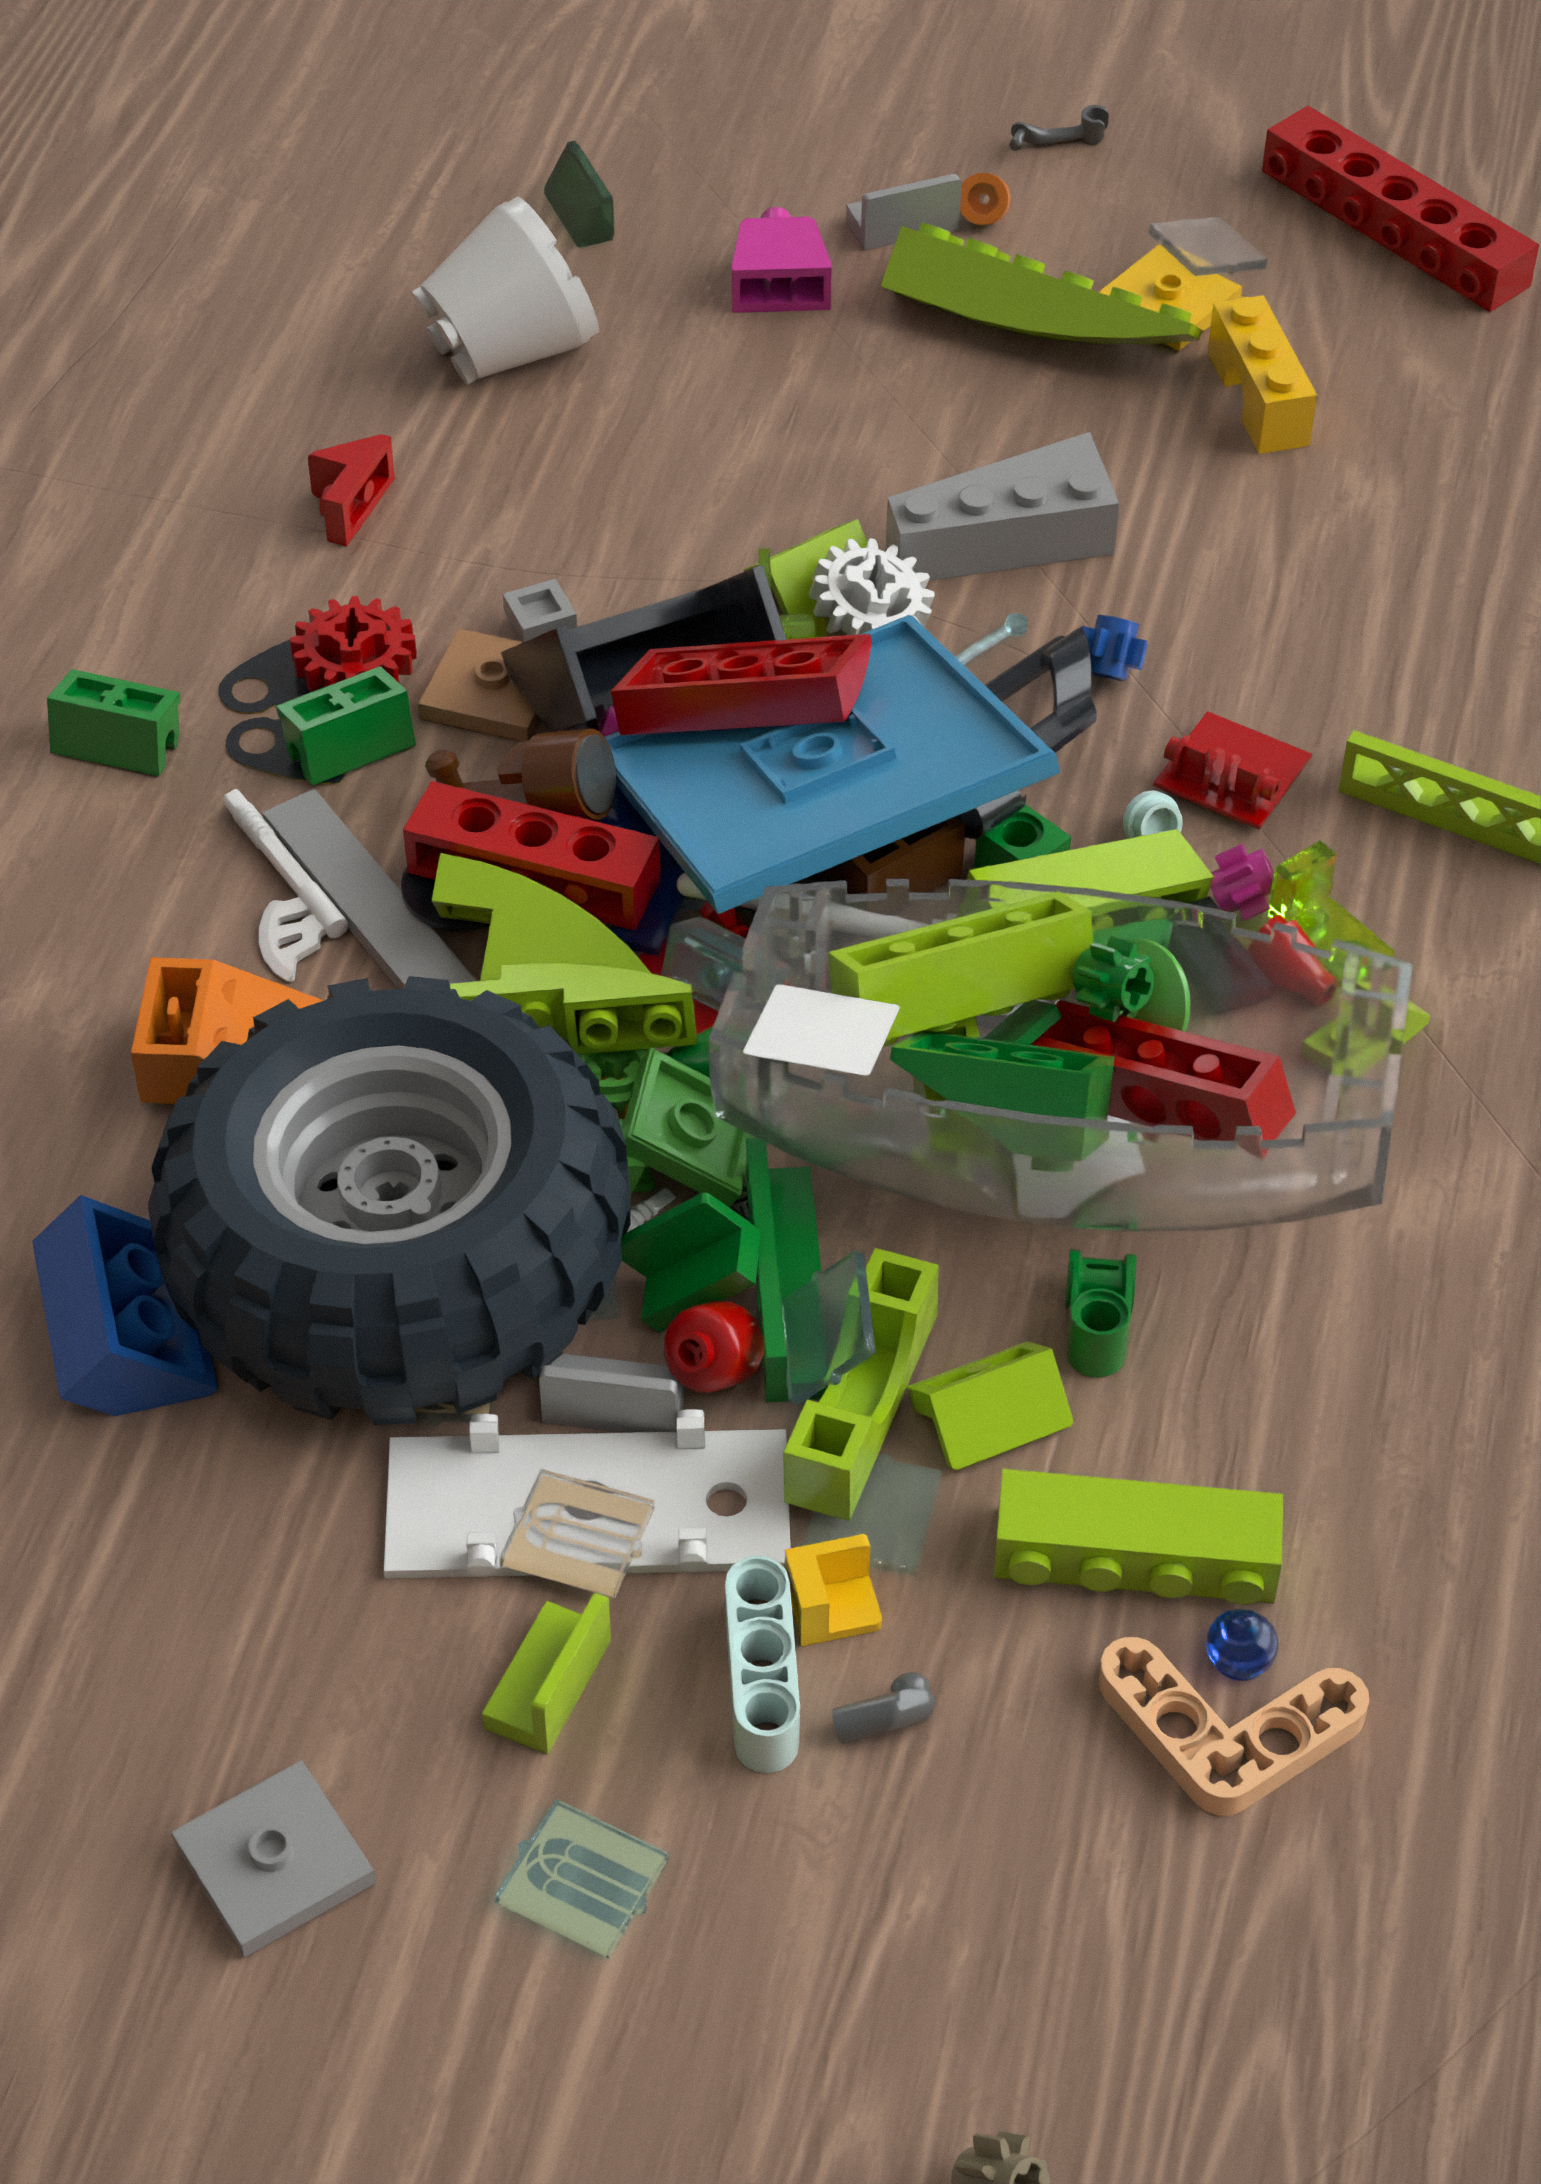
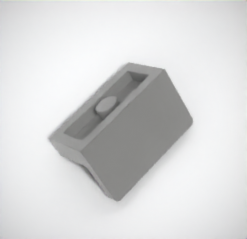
[846,174,962,251]
[539,1354,686,1433]

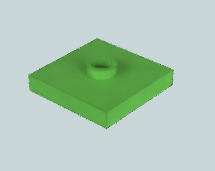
[622,1048,761,1208]

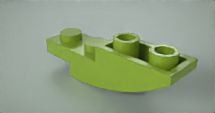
[450,963,697,1054]

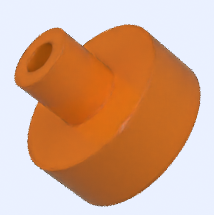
[960,173,1011,225]

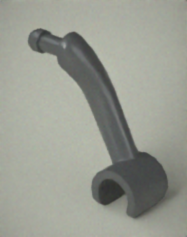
[1009,105,1109,151]

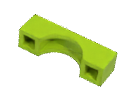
[783,1248,939,1521]

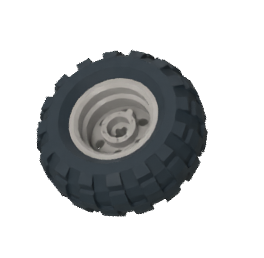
[147,976,631,1425]

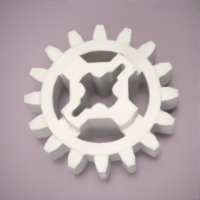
[809,538,935,635]

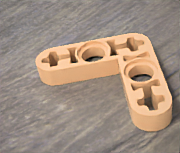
[1098,1637,1370,1816]

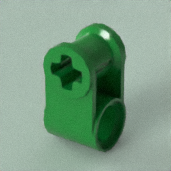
[1065,1249,1137,1377]

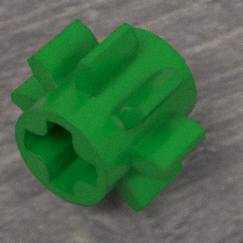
[1072,936,1154,1022]

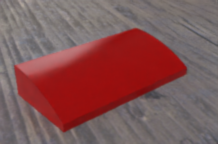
[611,634,872,736]

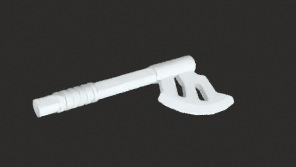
[222,789,349,982]

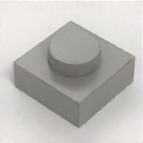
[503,579,577,642]

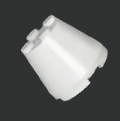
[411,196,599,385]

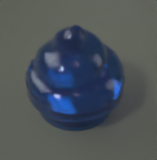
[1206,1608,1279,1681]

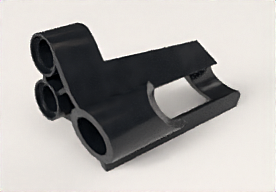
[954,628,1097,839]

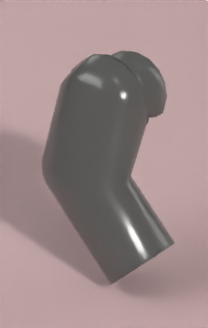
[832,1672,936,1744]

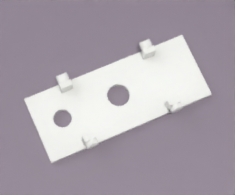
[384,1409,791,1579]

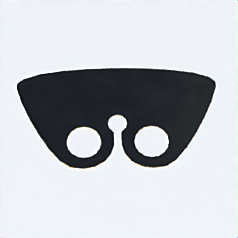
[219,639,346,784]

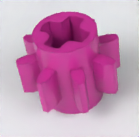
[1210,843,1281,921]

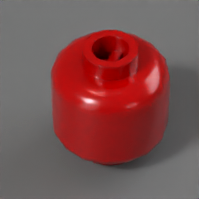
[664,1301,764,1393]

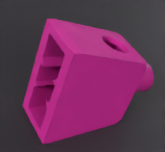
[732,207,832,313]

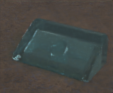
[661,917,791,1029]

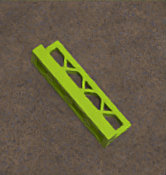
[1338,730,1541,864]

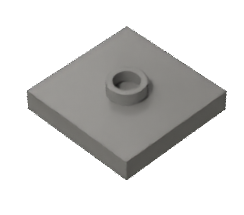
[171,1760,376,1958]

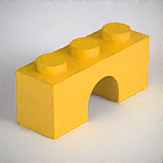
[1207,295,1317,454]

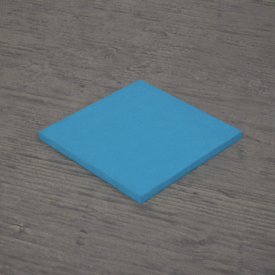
[605,615,1060,914]

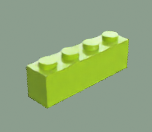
[955,829,1214,924]
[828,891,1093,1047]
[993,1469,1283,1605]

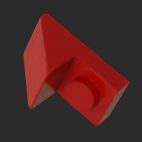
[307,434,395,547]

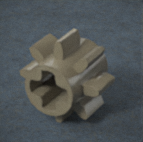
[951,2131,1050,2184]

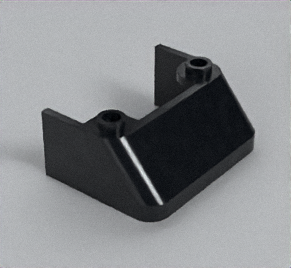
[501,565,787,732]

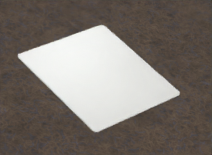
[743,985,900,1076]

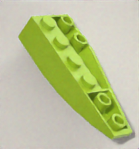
[880,222,1203,345]

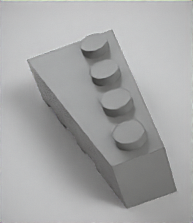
[886,432,1119,581]

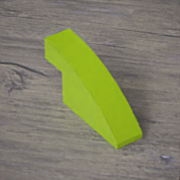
[432,853,652,981]

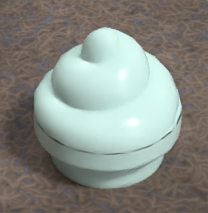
[1123,790,1183,839]

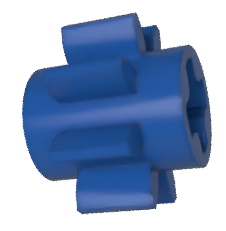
[1081,615,1148,682]

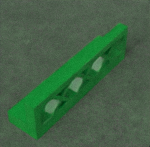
[746,1138,833,1403]

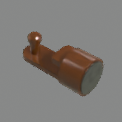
[425,729,616,820]

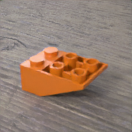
[131,957,324,1104]

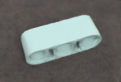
[725,1555,800,1774]

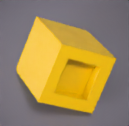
[784,1534,882,1647]

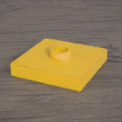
[1099,244,1243,351]

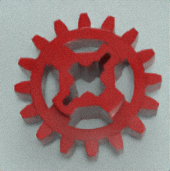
[290,596,417,691]

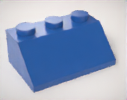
[32,1195,218,1416]

